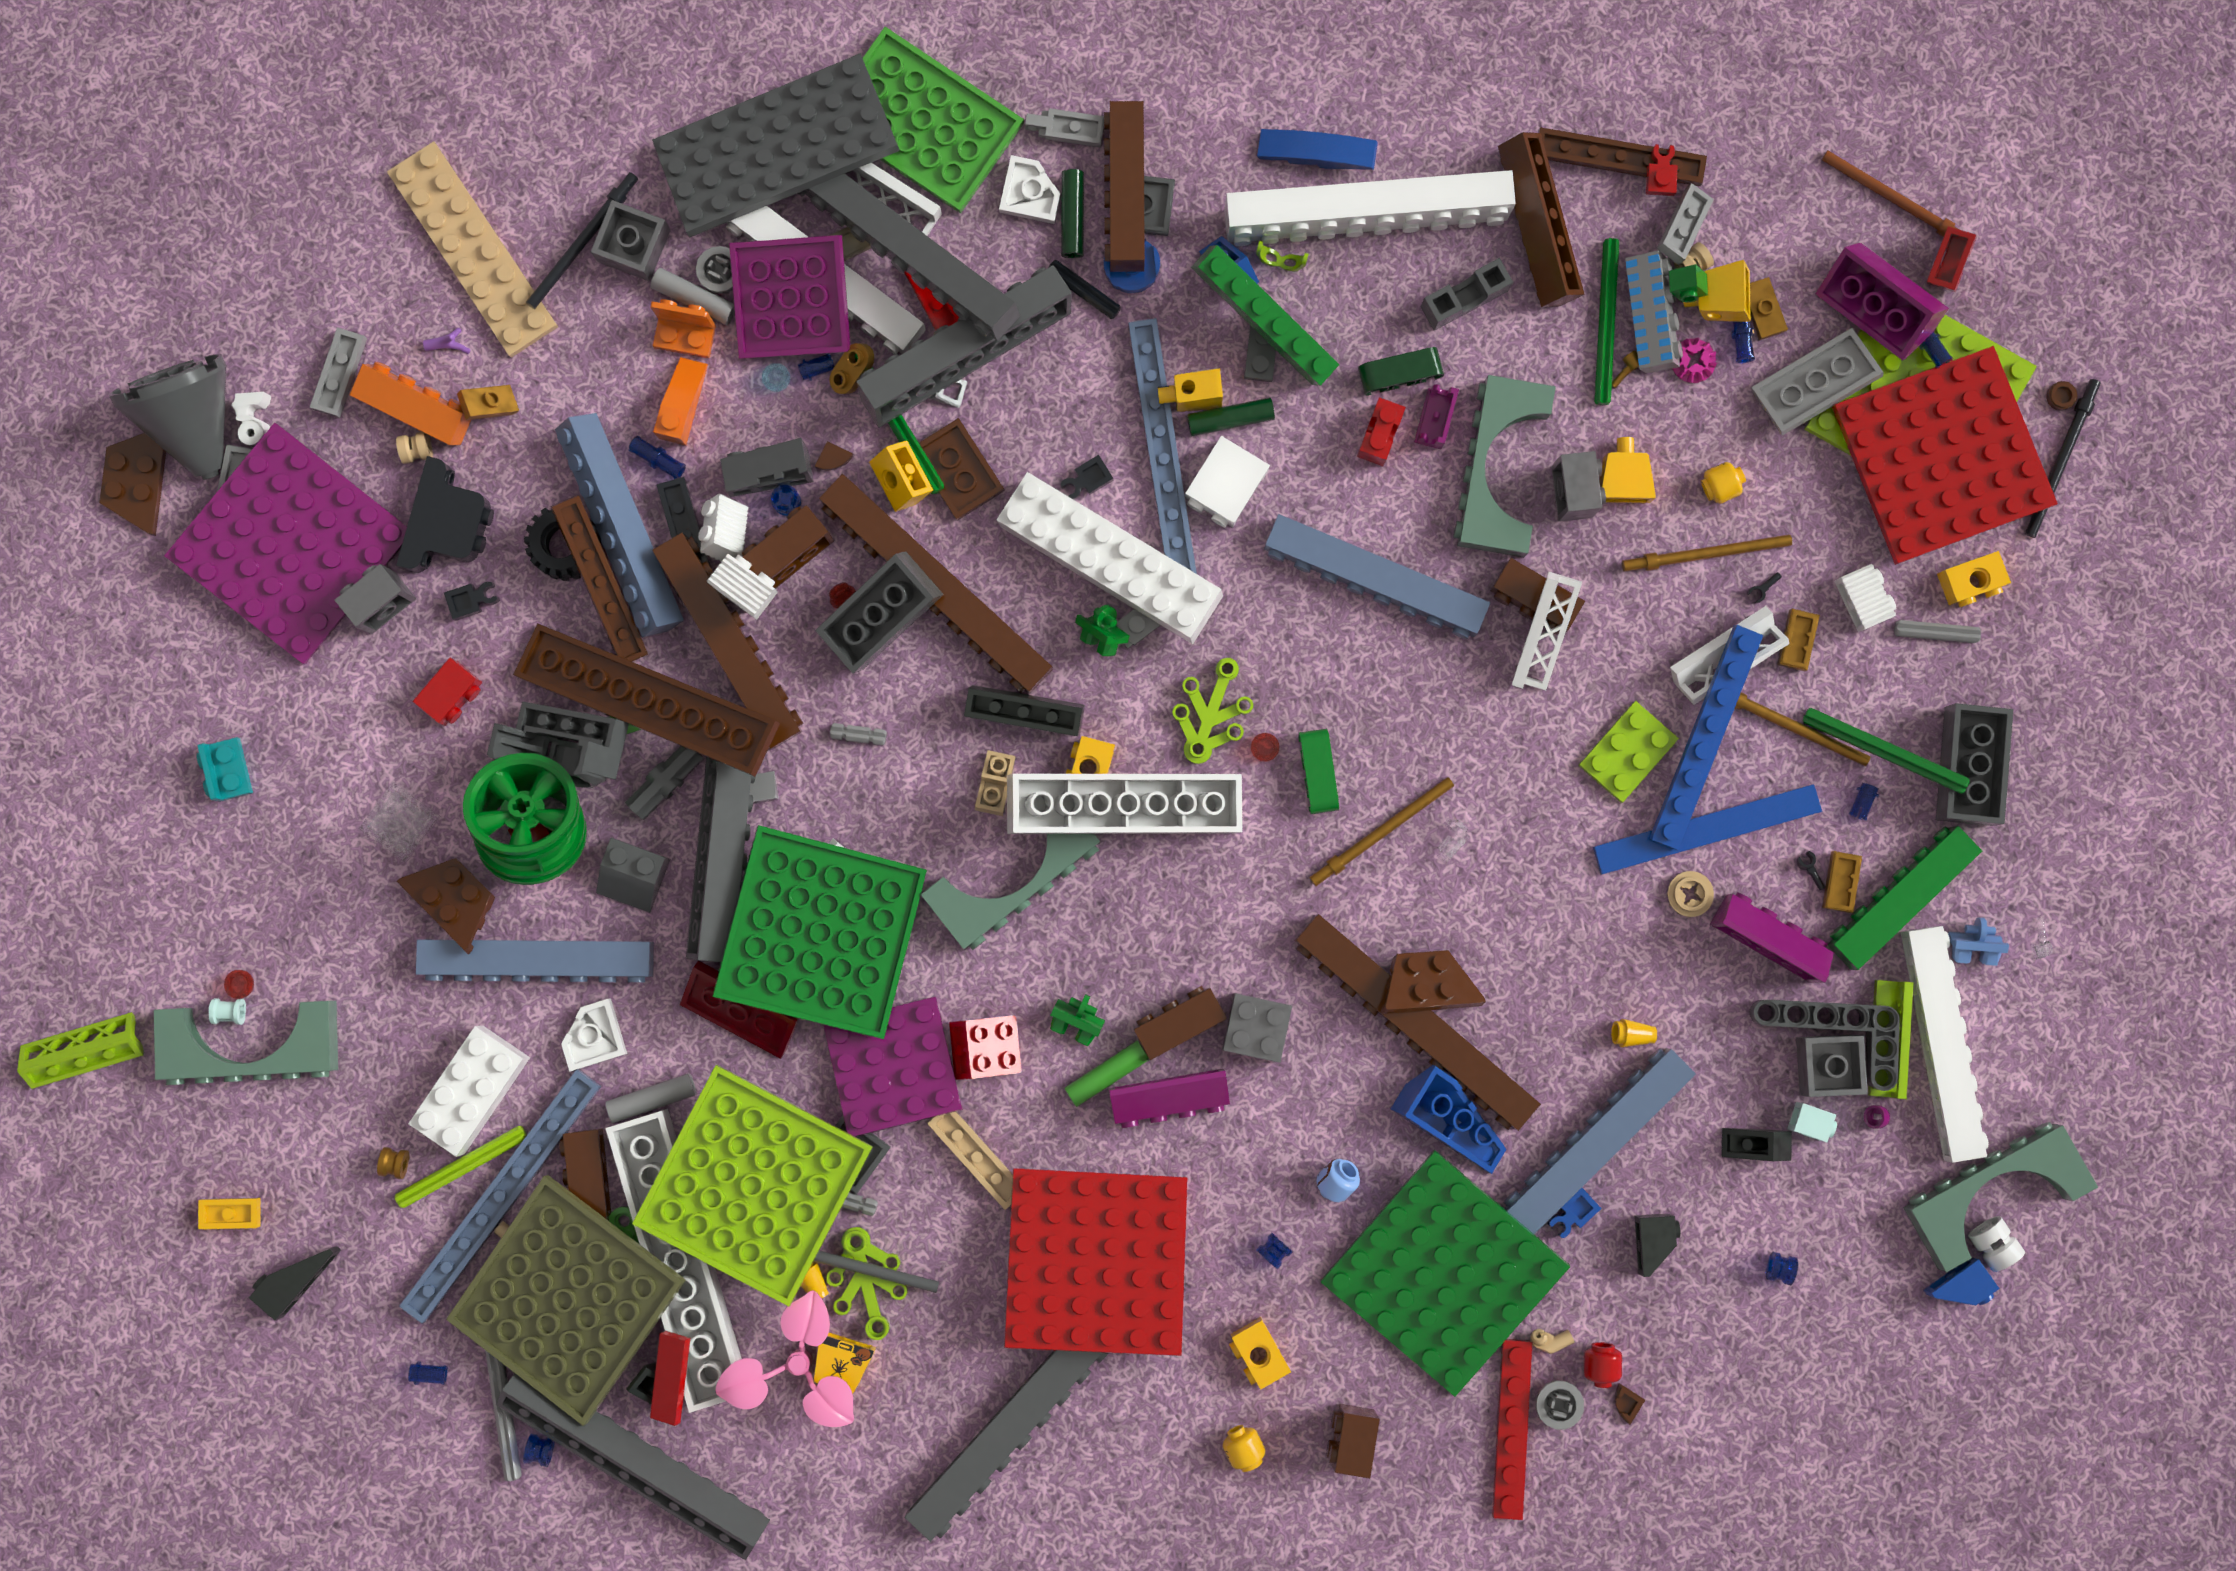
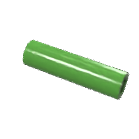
[1064,1041,1150,1107]

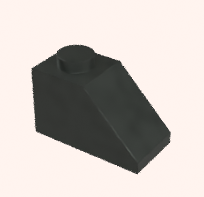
[1722,1128,1792,1162]
[1634,1214,1681,1277]

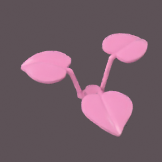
[715,1290,854,1427]

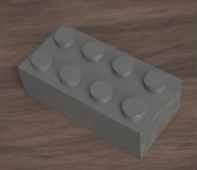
[815,551,944,674]
[1935,703,2014,826]

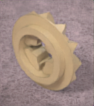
[1666,871,1714,917]

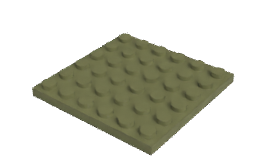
[446,1175,686,1426]

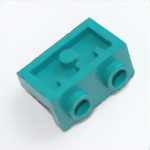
[196,737,253,802]

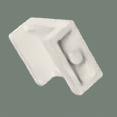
[1185,436,1270,528]

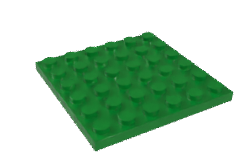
[712,825,927,1039]
[1321,1150,1570,1397]

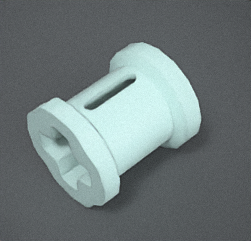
[209,998,246,1025]

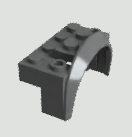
[487,701,629,788]

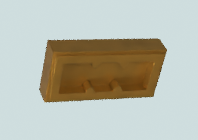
[1750,277,1788,341]
[457,385,519,420]
[1777,609,1820,671]
[1822,851,1862,913]

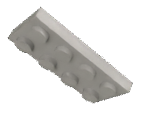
[1752,328,1883,436]

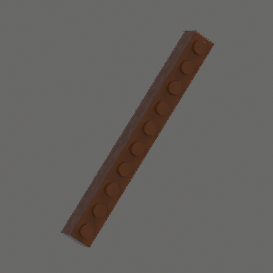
[819,473,1053,694]
[1294,914,1541,1131]

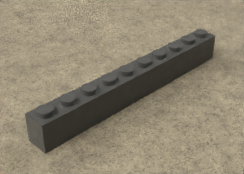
[797,174,1020,341]
[904,1350,1109,1542]
[496,1374,770,1561]

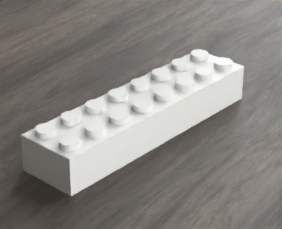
[997,472,1223,644]
[1007,774,1242,834]

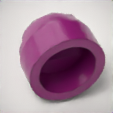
[1864,1105,1890,1129]

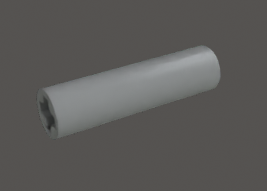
[651,268,735,325]
[606,1073,697,1123]

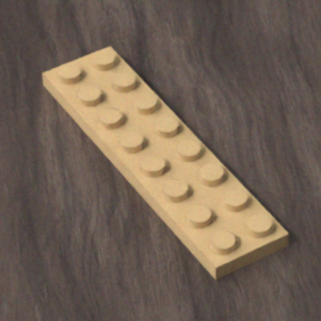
[387,141,558,358]

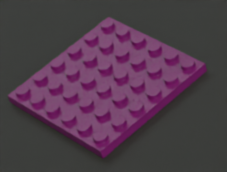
[164,422,407,664]

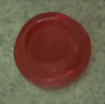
[828,582,856,608]
[1251,733,1280,762]
[224,970,254,999]

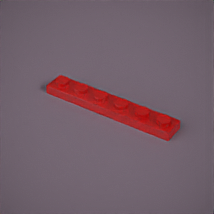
[1492,1339,1533,1520]

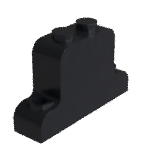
[396,456,494,573]

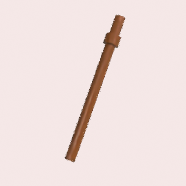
[1821,150,1958,237]

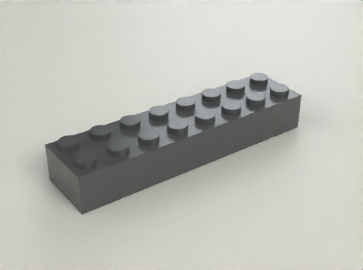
[857,265,1072,428]
[685,757,756,962]

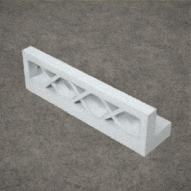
[853,163,942,236]
[1512,572,1582,690]
[1670,606,1789,705]

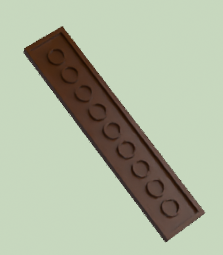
[513,623,780,777]

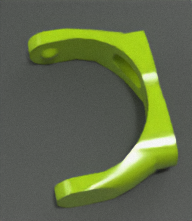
[1256,240,1309,272]

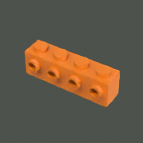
[350,361,471,445]

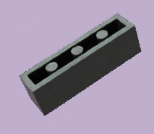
[964,685,1085,737]

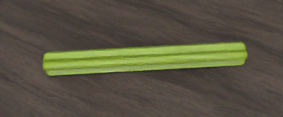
[394,1126,527,1208]

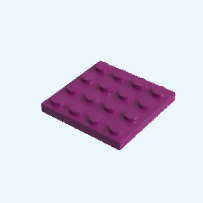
[729,235,850,359]
[823,996,963,1137]

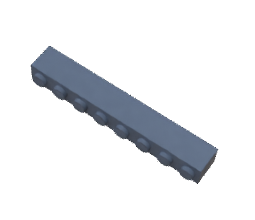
[555,413,684,637]
[1264,514,1491,639]
[416,940,654,982]
[1504,1048,1696,1234]

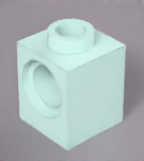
[1787,1102,1837,1142]

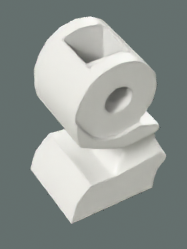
[231,392,271,448]

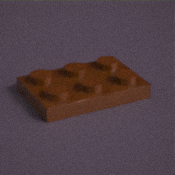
[919,418,1005,521]

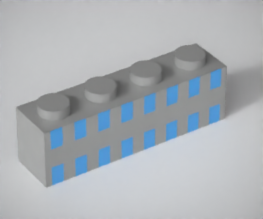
[1625,250,1683,373]

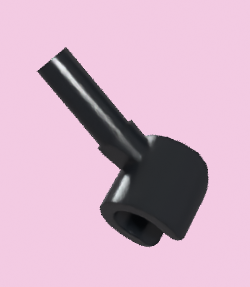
[1747,572,1782,603]
[1797,851,1826,890]

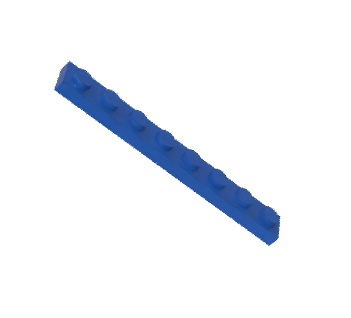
[1649,625,1763,850]

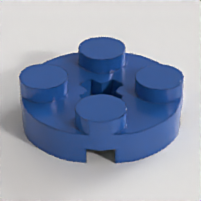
[1104,239,1160,293]

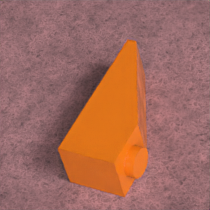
[653,357,708,446]

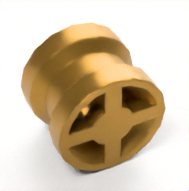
[377,1147,409,1179]

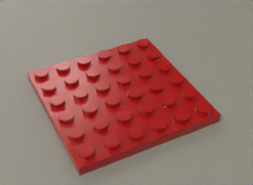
[1832,346,2058,565]
[1004,1168,1187,1356]

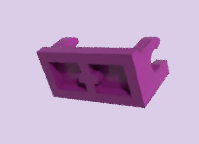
[1414,384,1459,450]

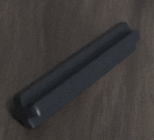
[1048,260,1121,319]

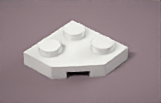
[999,155,1060,224]
[561,998,627,1072]

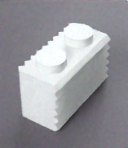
[698,494,749,562]
[707,554,778,620]
[1834,564,1896,632]

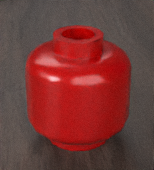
[1584,1342,1622,1388]

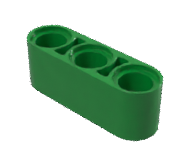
[1298,728,1339,814]

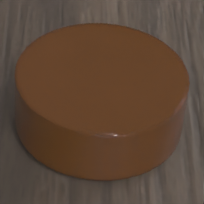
[2046,381,2077,411]

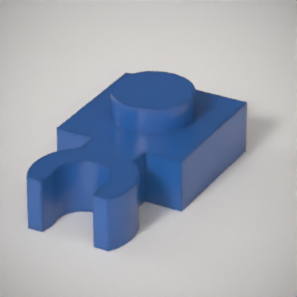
[1547,1188,1602,1238]

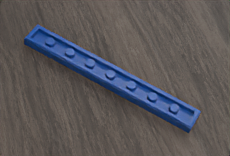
[1593,784,1823,875]

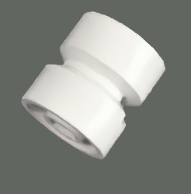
[1968,1216,2025,1272]

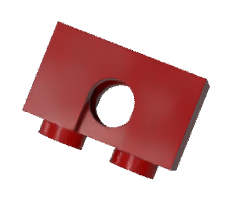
[1927,226,1977,292]
[1357,397,1406,466]

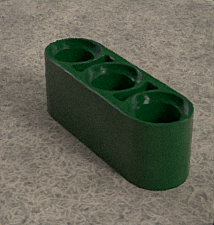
[1358,347,1444,396]

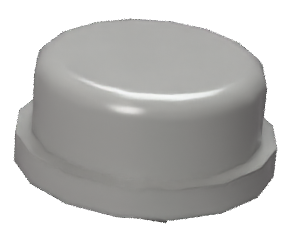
[696,246,733,293]
[1536,1380,1584,1429]

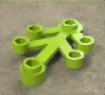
[1172,658,1253,764]
[826,1227,908,1340]

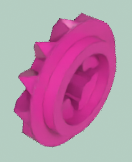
[1673,337,1717,383]

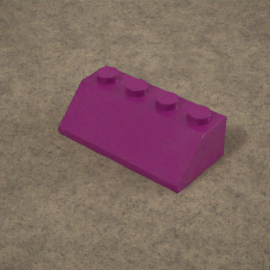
[1815,243,1949,360]
[1710,892,1834,983]
[1109,1069,1230,1128]

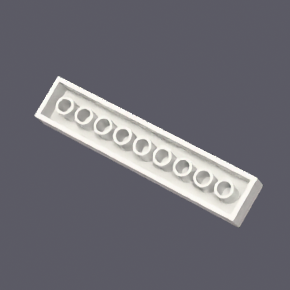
[1224,170,1516,246]
[605,1109,742,1413]

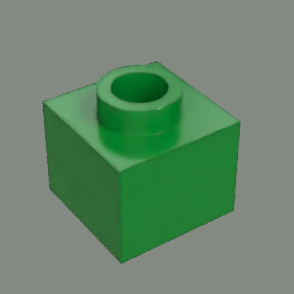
[1669,264,1708,302]

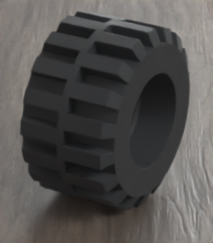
[524,508,601,581]

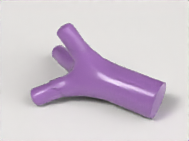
[423,328,470,354]

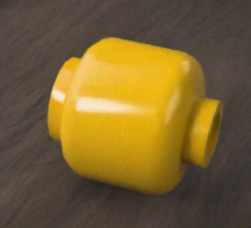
[1701,462,1746,504]
[1222,1425,1266,1472]

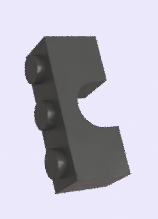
[1420,258,1513,331]

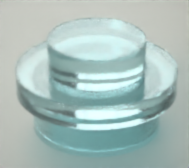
[762,363,791,392]

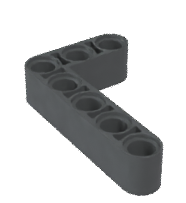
[1749,1000,1899,1091]

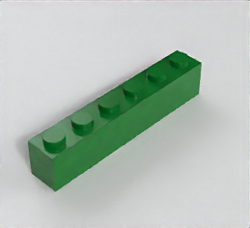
[1191,245,1340,386]
[1828,826,1982,970]

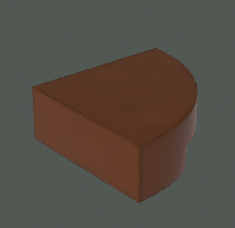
[815,441,853,471]
[1615,1383,1645,1425]

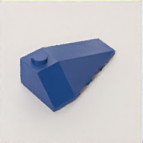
[1390,1065,1507,1174]

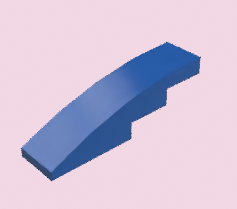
[1257,129,1378,170]

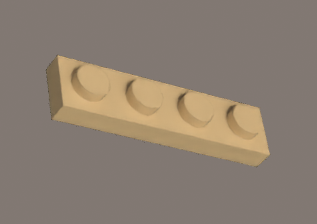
[927,1112,1013,1210]

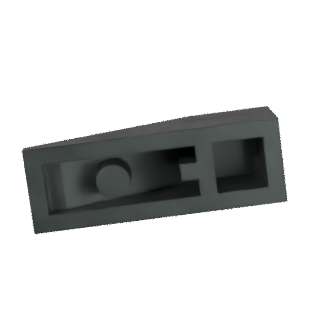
[249,1246,341,1321]

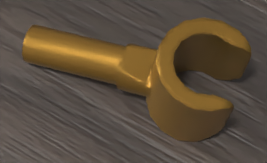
[1612,351,1639,388]

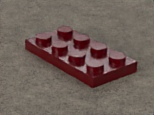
[680,960,800,1059]

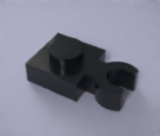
[1060,455,1114,500]
[444,582,500,621]

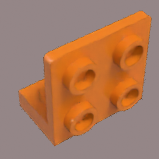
[650,299,716,358]

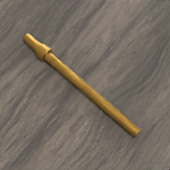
[1622,534,1792,572]
[1735,692,1871,766]
[1309,777,1454,886]

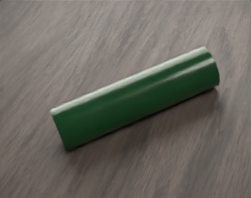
[1061,169,1084,258]
[1187,397,1275,437]

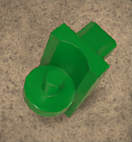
[1075,605,1130,657]
[1050,994,1105,1046]

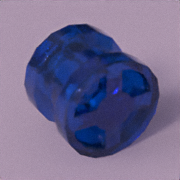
[771,485,801,516]
[1256,1232,1293,1269]
[1766,1251,1798,1286]
[523,1433,555,1468]

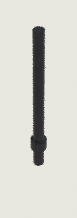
[526,172,638,310]
[2025,379,2101,538]

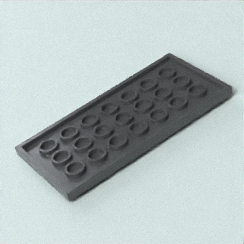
[652,53,900,238]

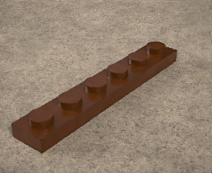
[1538,127,1707,186]
[550,495,648,662]

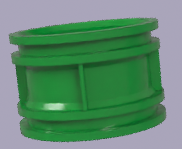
[463,753,587,885]

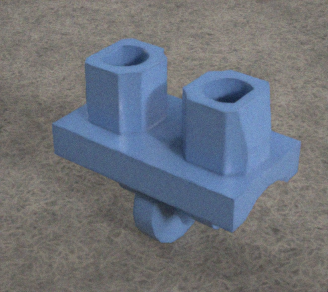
[1948,917,2009,966]

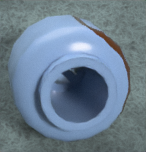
[1316,1159,1360,1203]

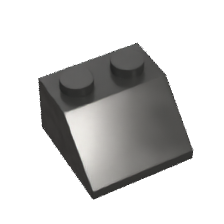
[596,838,671,913]

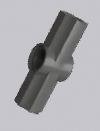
[625,746,705,820]

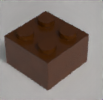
[1326,1404,1380,1479]

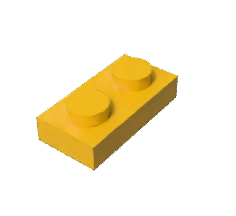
[198,1198,261,1229]

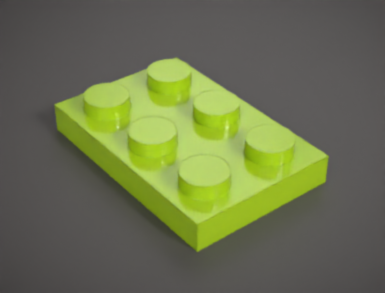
[1578,701,1679,803]

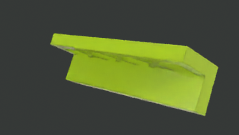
[1868,980,1914,1099]
[17,1012,144,1089]

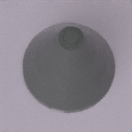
[109,354,226,480]

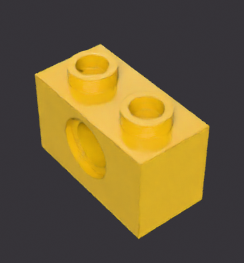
[869,440,933,512]
[1937,551,2011,607]
[1066,736,1115,774]
[1229,1317,1291,1390]

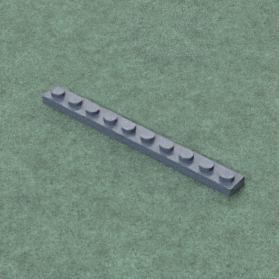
[1128,318,1197,574]
[399,1069,602,1324]

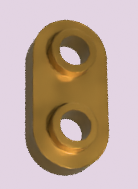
[829,343,875,394]

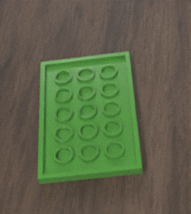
[863,27,1024,214]

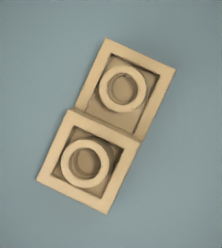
[975,750,1016,816]

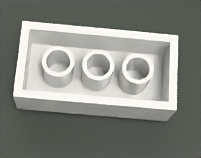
[408,1026,530,1157]

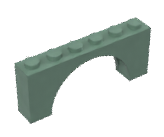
[1453,375,1556,558]
[921,834,1100,950]
[154,1001,338,1085]
[1903,1122,2098,1272]

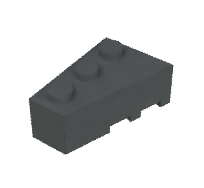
[720,438,814,497]

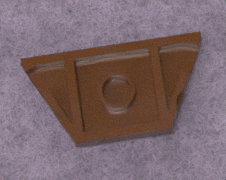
[99,433,166,536]
[396,858,495,955]
[1381,950,1486,1014]

